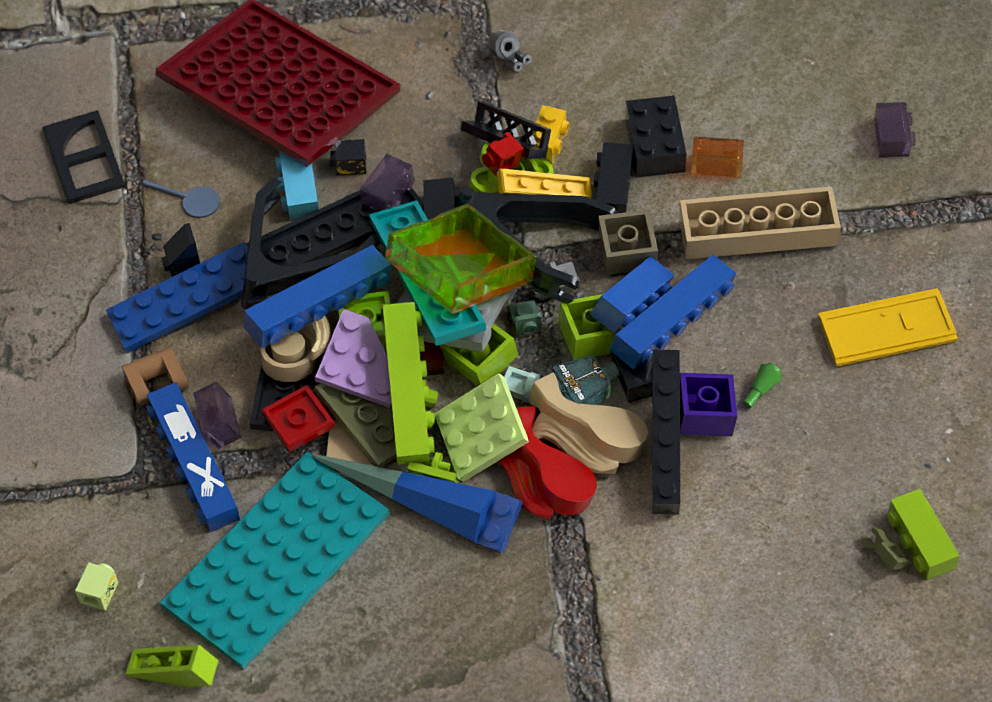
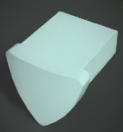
[504,366,540,403]

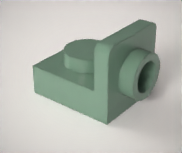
[509,300,542,335]

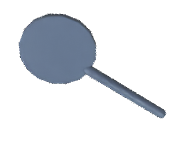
[142,180,220,218]

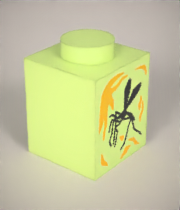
[75,562,118,611]

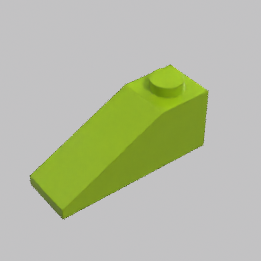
[125,645,219,687]

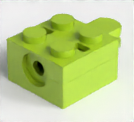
[338,291,390,352]

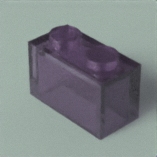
[874,102,915,158]
[360,154,415,211]
[193,382,242,449]

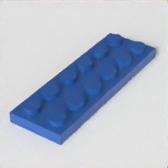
[106,241,248,353]

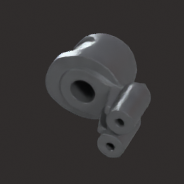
[488,31,532,72]

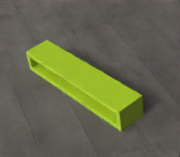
[383,302,435,465]

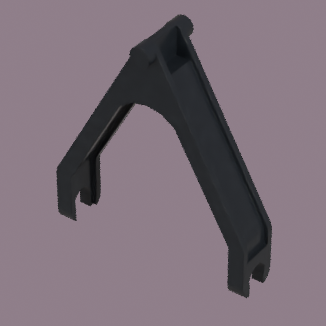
[241,177,381,310]
[455,187,617,303]

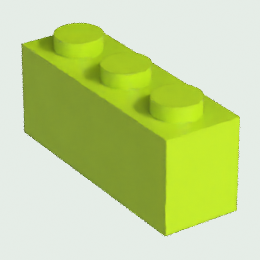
[887,489,960,580]

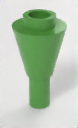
[743,363,783,408]

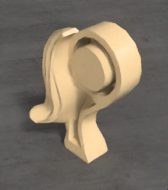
[260,316,332,382]
[528,372,648,474]

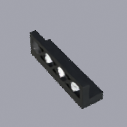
[460,101,551,159]

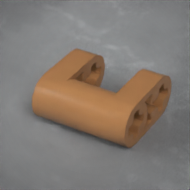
[121,346,189,408]

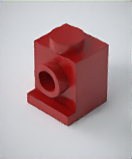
[482,132,524,176]

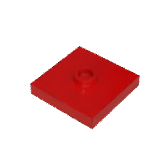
[261,385,335,453]

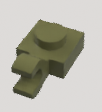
[862,528,912,570]

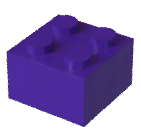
[680,372,738,436]

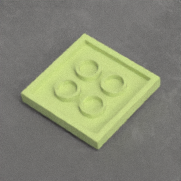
[435,373,529,482]

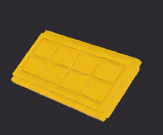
[818,288,958,367]

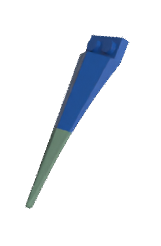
[312,454,523,554]

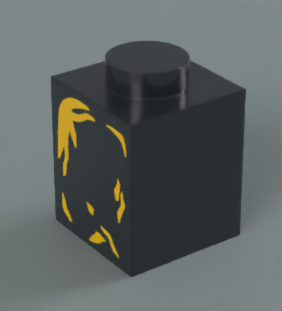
[330,139,367,176]

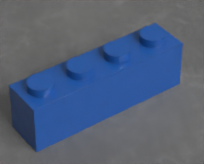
[590,256,674,334]

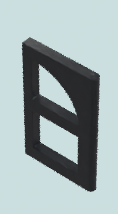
[42,110,125,204]

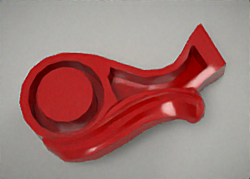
[496,406,597,521]

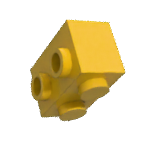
[533,105,569,165]

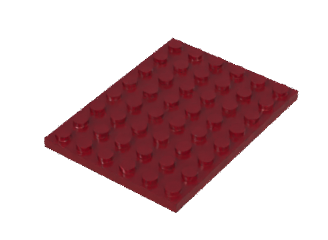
[156,0,401,167]

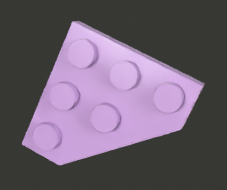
[315,309,392,408]

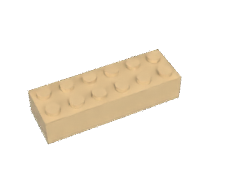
[679,187,841,259]

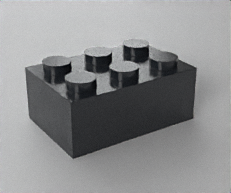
[625,95,687,178]

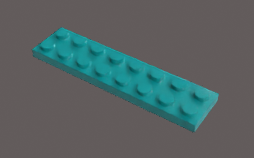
[369,200,486,346]

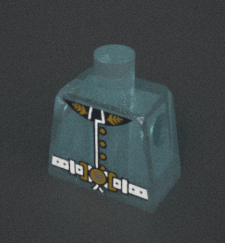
[552,356,619,405]

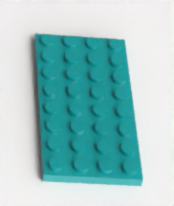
[160,451,390,670]

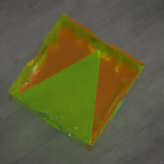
[385,203,537,314]

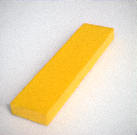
[497,169,592,198]

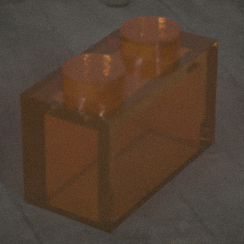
[691,136,744,178]

